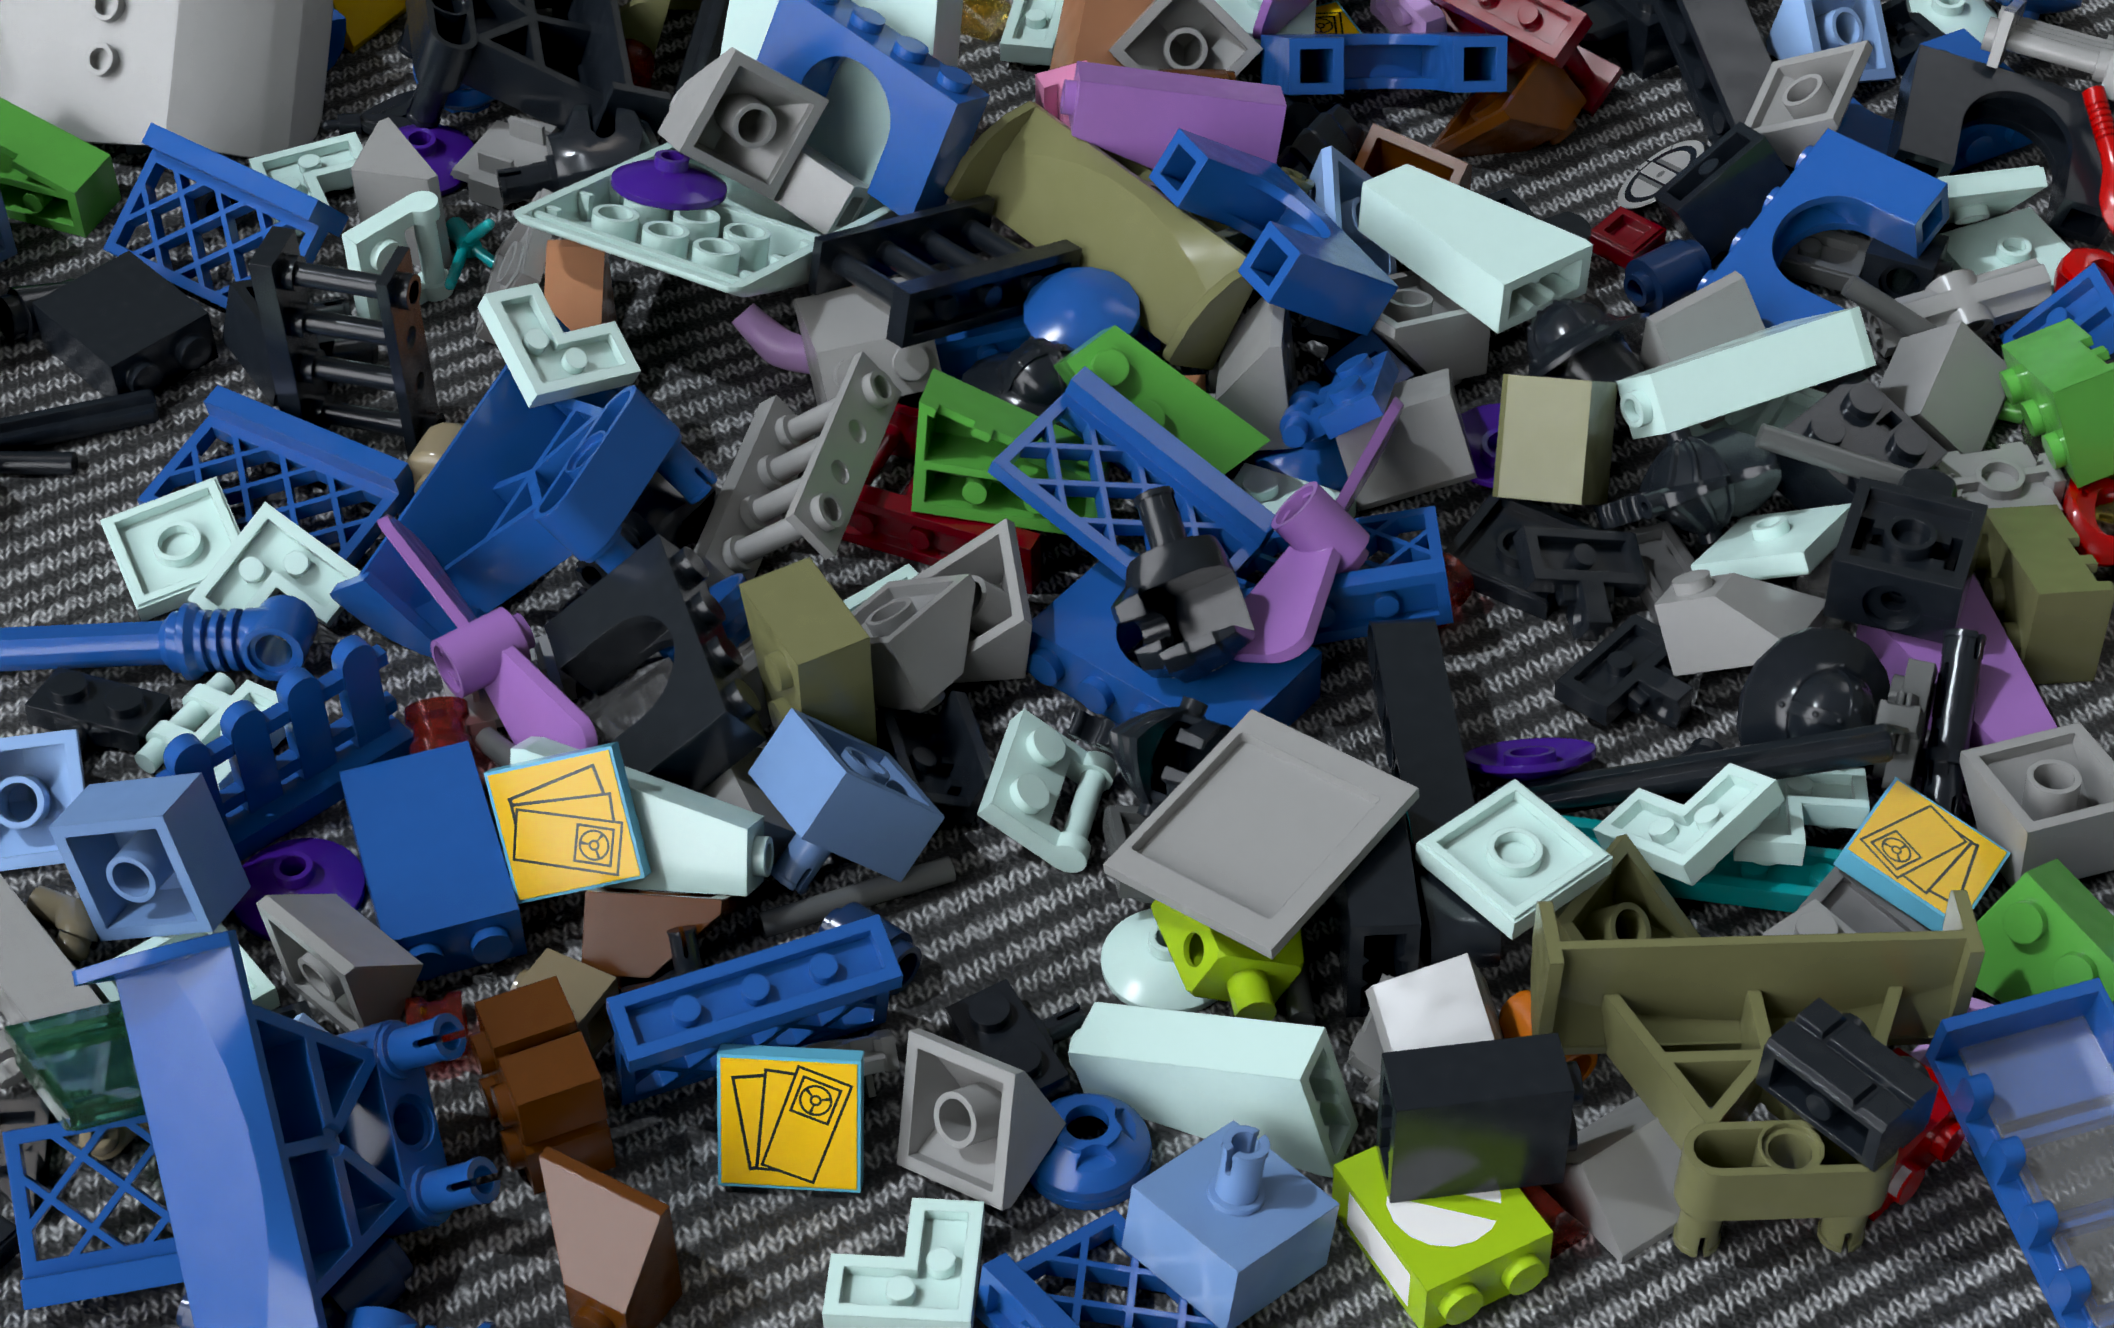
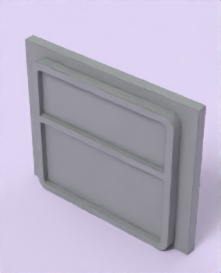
[1103,709,1419,960]

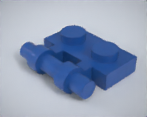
[1279,350,1399,448]

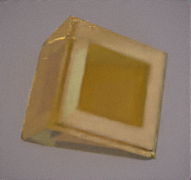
[961,0,1012,41]

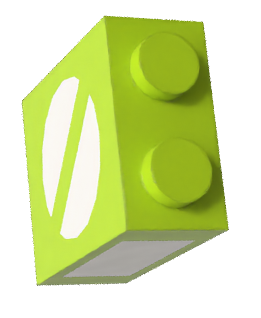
[1332,1146,1553,1328]

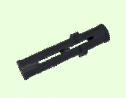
[1919,628,1987,819]

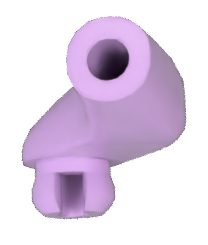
[731,303,810,374]

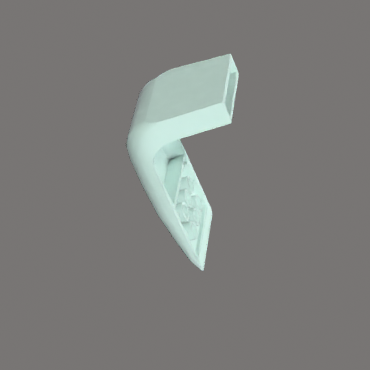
[514,0,963,297]

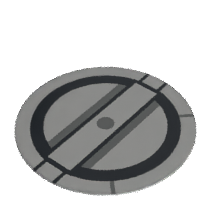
[1618,140,1704,209]

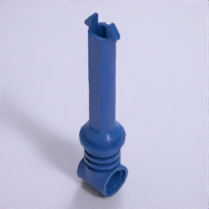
[0,595,318,682]

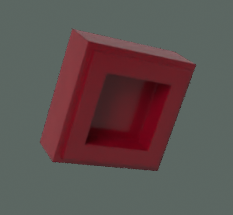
[1590,206,1667,269]

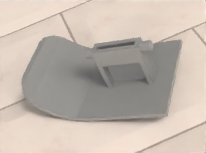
[0,0,334,158]

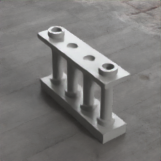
[1981,0,2114,101]
[694,351,902,587]

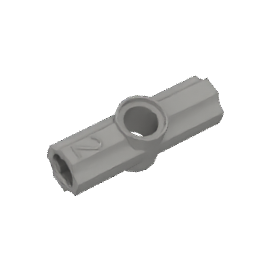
[1867,258,2052,358]

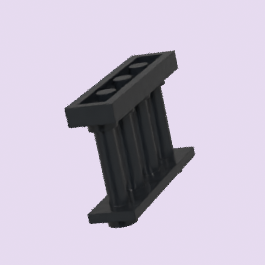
[808,195,1082,348]
[248,226,446,457]

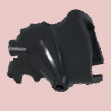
[1594,427,1782,545]
[1067,696,1233,818]

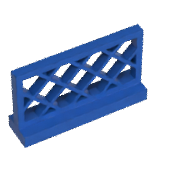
[103,122,349,309]
[988,366,1275,580]
[137,385,415,566]
[1226,505,1454,645]
[606,914,903,1106]
[2,1108,184,1310]
[975,1210,1237,1328]

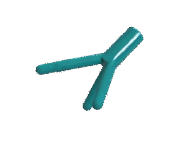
[444,217,495,290]

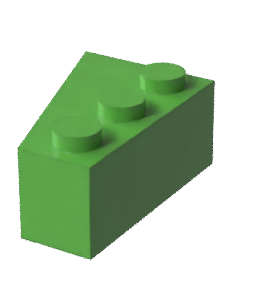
[0,97,121,238]
[1999,318,2114,488]
[1053,325,1271,475]
[911,368,1110,535]
[1975,858,2114,1003]

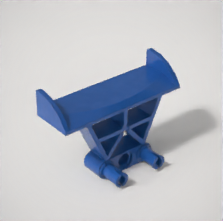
[330,316,718,658]
[71,930,500,1328]

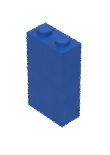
[339,741,527,982]

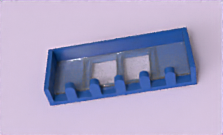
[1925,978,2114,1328]

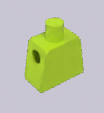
[1151,900,1304,1021]

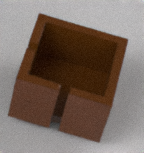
[469,976,616,1195]

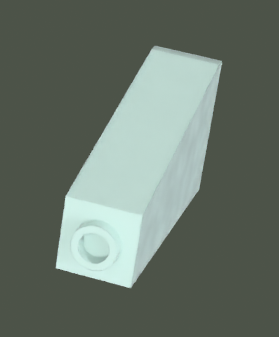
[1358,164,1593,334]
[1616,306,1876,440]
[510,736,774,896]
[1068,1002,1358,1178]

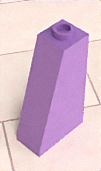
[1060,61,1287,169]
[1856,573,2057,749]

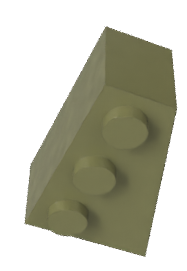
[1974,504,2114,685]
[739,557,878,748]

